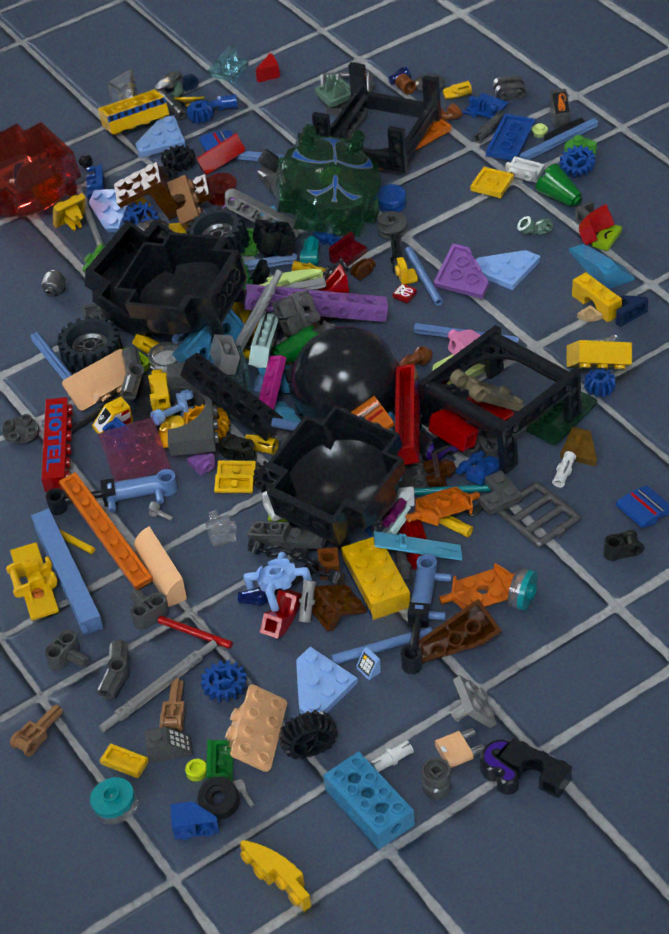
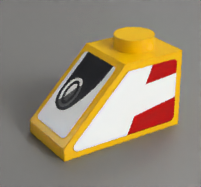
[92,397,133,438]

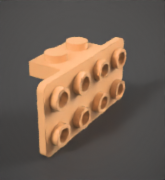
[62,349,125,411]
[225,684,287,772]

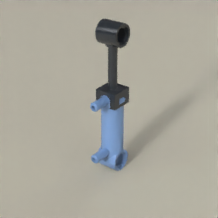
[46,469,178,515]
[401,554,452,674]

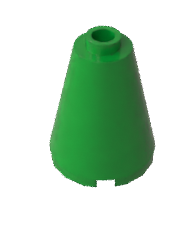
[535,163,582,207]
[271,325,319,364]

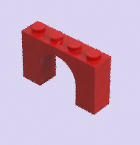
[428,396,514,451]

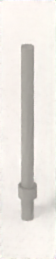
[76,188,104,246]

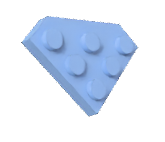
[135,116,186,157]
[89,189,133,233]
[476,250,541,290]
[296,647,358,714]

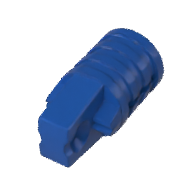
[210,94,238,110]

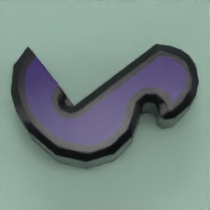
[419,430,459,461]
[480,739,519,795]

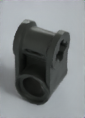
[219,434,257,461]
[603,530,644,561]

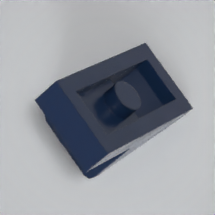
[616,295,648,327]

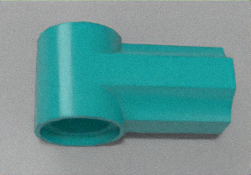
[300,236,319,266]

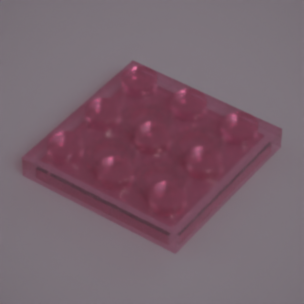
[98,417,171,482]

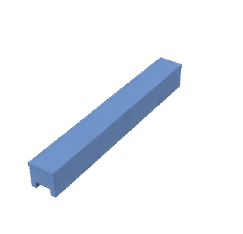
[31,508,103,636]

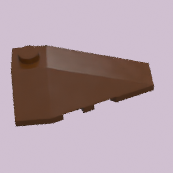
[418,599,502,664]

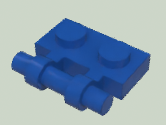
[456,450,500,486]

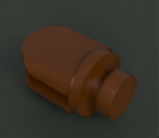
[350,258,376,280]

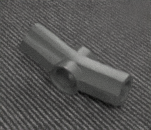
[257,165,291,203]
[120,347,144,400]
[97,639,129,700]

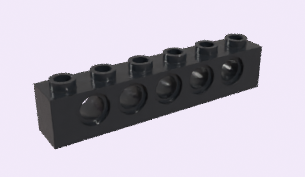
[180,353,283,441]

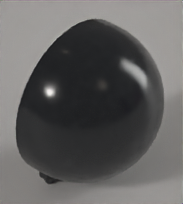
[283,326,399,420]

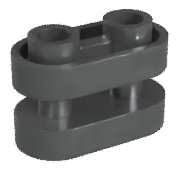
[493,75,527,101]

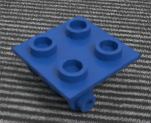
[465,93,509,119]

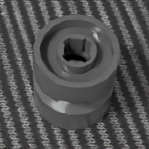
[421,757,451,799]

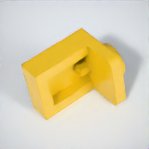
[394,257,418,284]

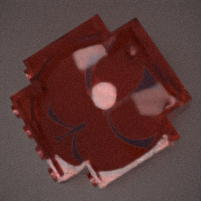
[0,122,81,217]

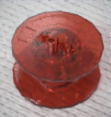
[208,173,237,206]

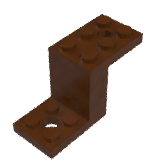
[114,162,212,220]

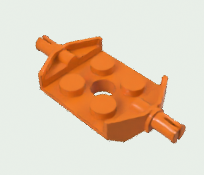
[406,487,480,526]
[439,563,525,610]

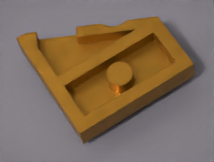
[560,427,597,467]

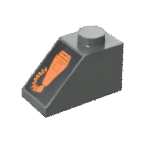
[550,88,571,128]

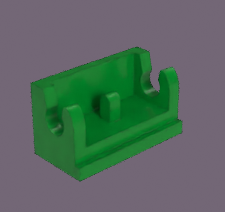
[206,739,233,782]

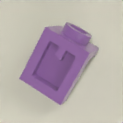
[187,453,216,476]

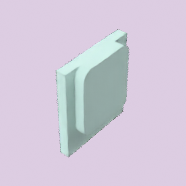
[382,506,411,535]

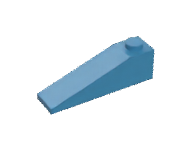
[569,243,635,289]

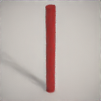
[158,616,233,649]

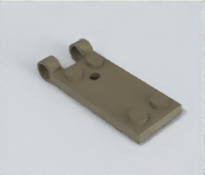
[450,369,526,411]

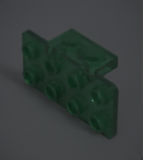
[526,392,597,445]

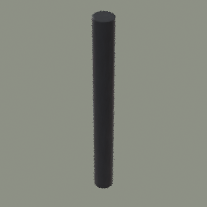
[69,393,123,434]

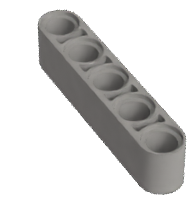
[225,189,299,238]

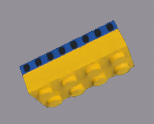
[98,89,169,134]
[341,537,410,620]

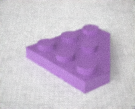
[433,243,489,299]

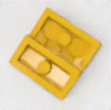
[214,460,257,493]

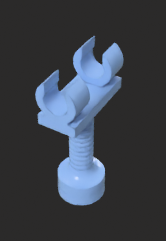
[150,389,194,426]

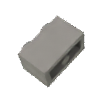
[210,335,240,375]

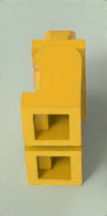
[148,369,173,421]

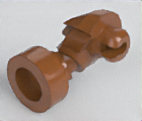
[441,103,463,122]
[399,346,433,366]

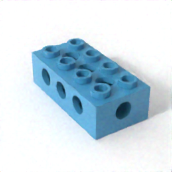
[172,309,245,365]
[323,751,415,850]

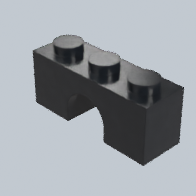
[500,738,572,799]

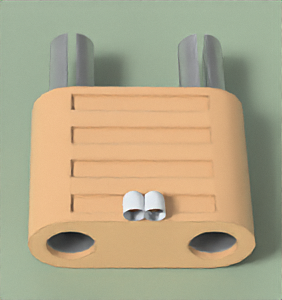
[434,728,485,769]

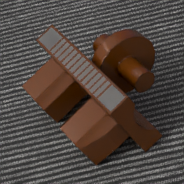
[423,452,456,487]

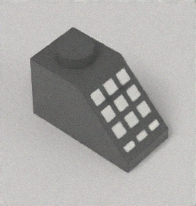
[144,727,193,763]

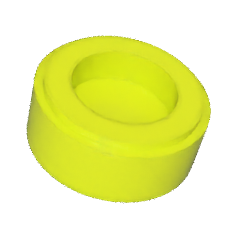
[185,759,207,781]

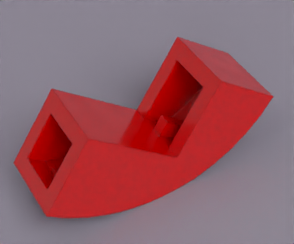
[578,204,615,245]
[259,589,302,639]

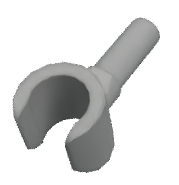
[148,502,173,521]
[232,779,255,808]

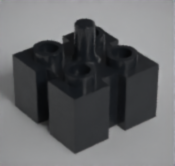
[252,219,296,258]

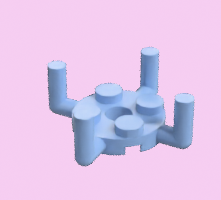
[243,552,312,612]

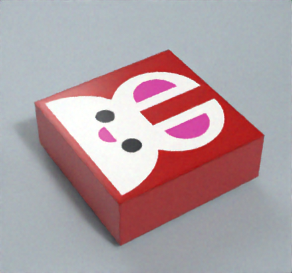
[392,284,417,304]

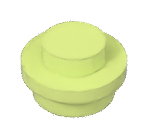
[532,123,548,138]

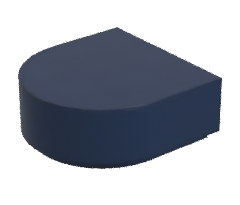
[182,74,199,92]

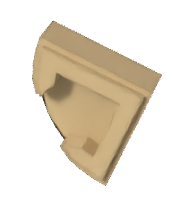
[577,305,603,322]

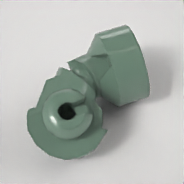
[517,216,553,235]

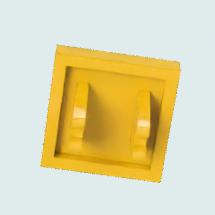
[53,193,86,231]

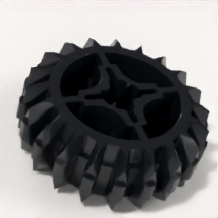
[279,710,338,760]

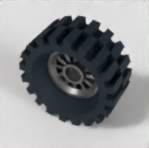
[186,207,250,253]
[57,316,123,375]

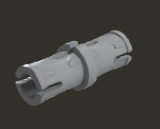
[298,580,316,623]

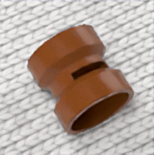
[395,74,416,95]

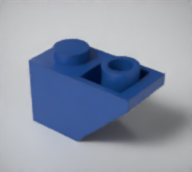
[170,801,220,840]

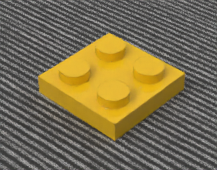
[471,167,514,198]

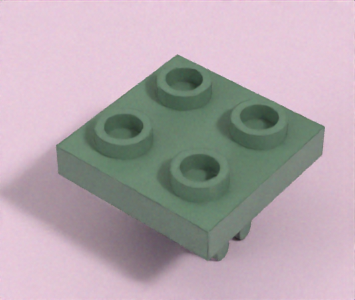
[315,73,351,108]

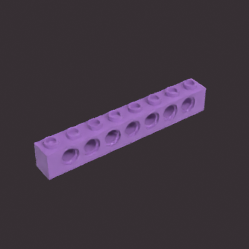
[244,284,388,322]

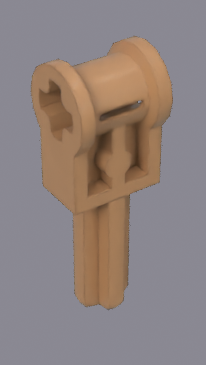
[160,678,186,732]
[10,705,63,757]

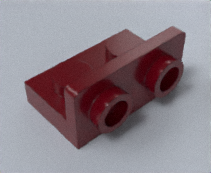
[328,232,367,267]

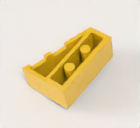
[566,340,632,370]

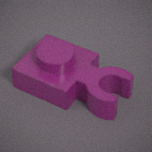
[381,497,407,528]

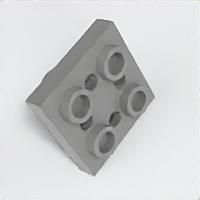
[450,675,497,729]

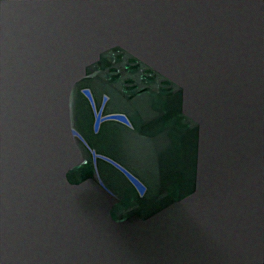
[276,124,381,237]

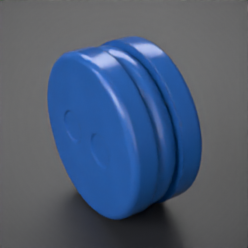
[375,184,407,213]

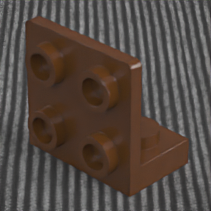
[306,584,367,631]

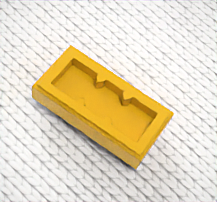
[100,743,149,779]

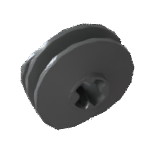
[377,211,407,239]

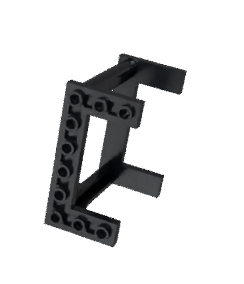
[312,62,441,173]
[418,325,582,474]

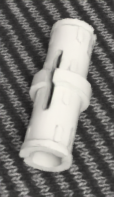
[552,451,576,488]
[369,740,414,772]

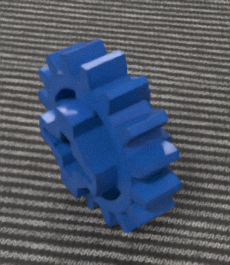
[560,145,596,178]
[123,201,159,225]
[201,660,247,703]

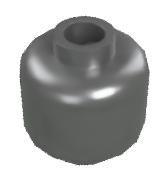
[41,270,66,296]

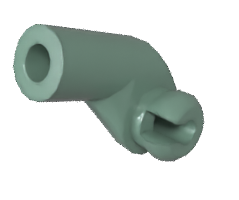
[170,81,184,100]

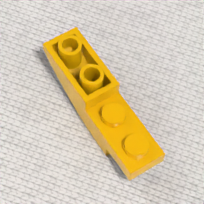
[240,840,311,912]

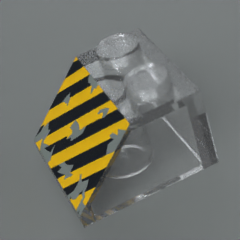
[108,69,137,103]

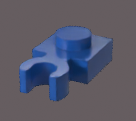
[313,225,341,247]

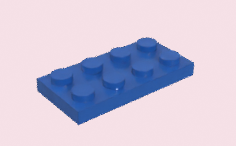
[486,114,535,161]

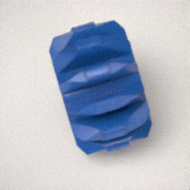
[187,100,213,124]
[584,368,616,398]

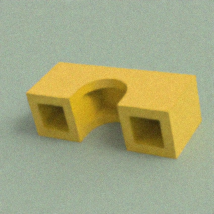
[572,272,622,322]

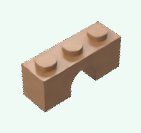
[167,175,203,230]

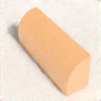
[134,526,187,607]

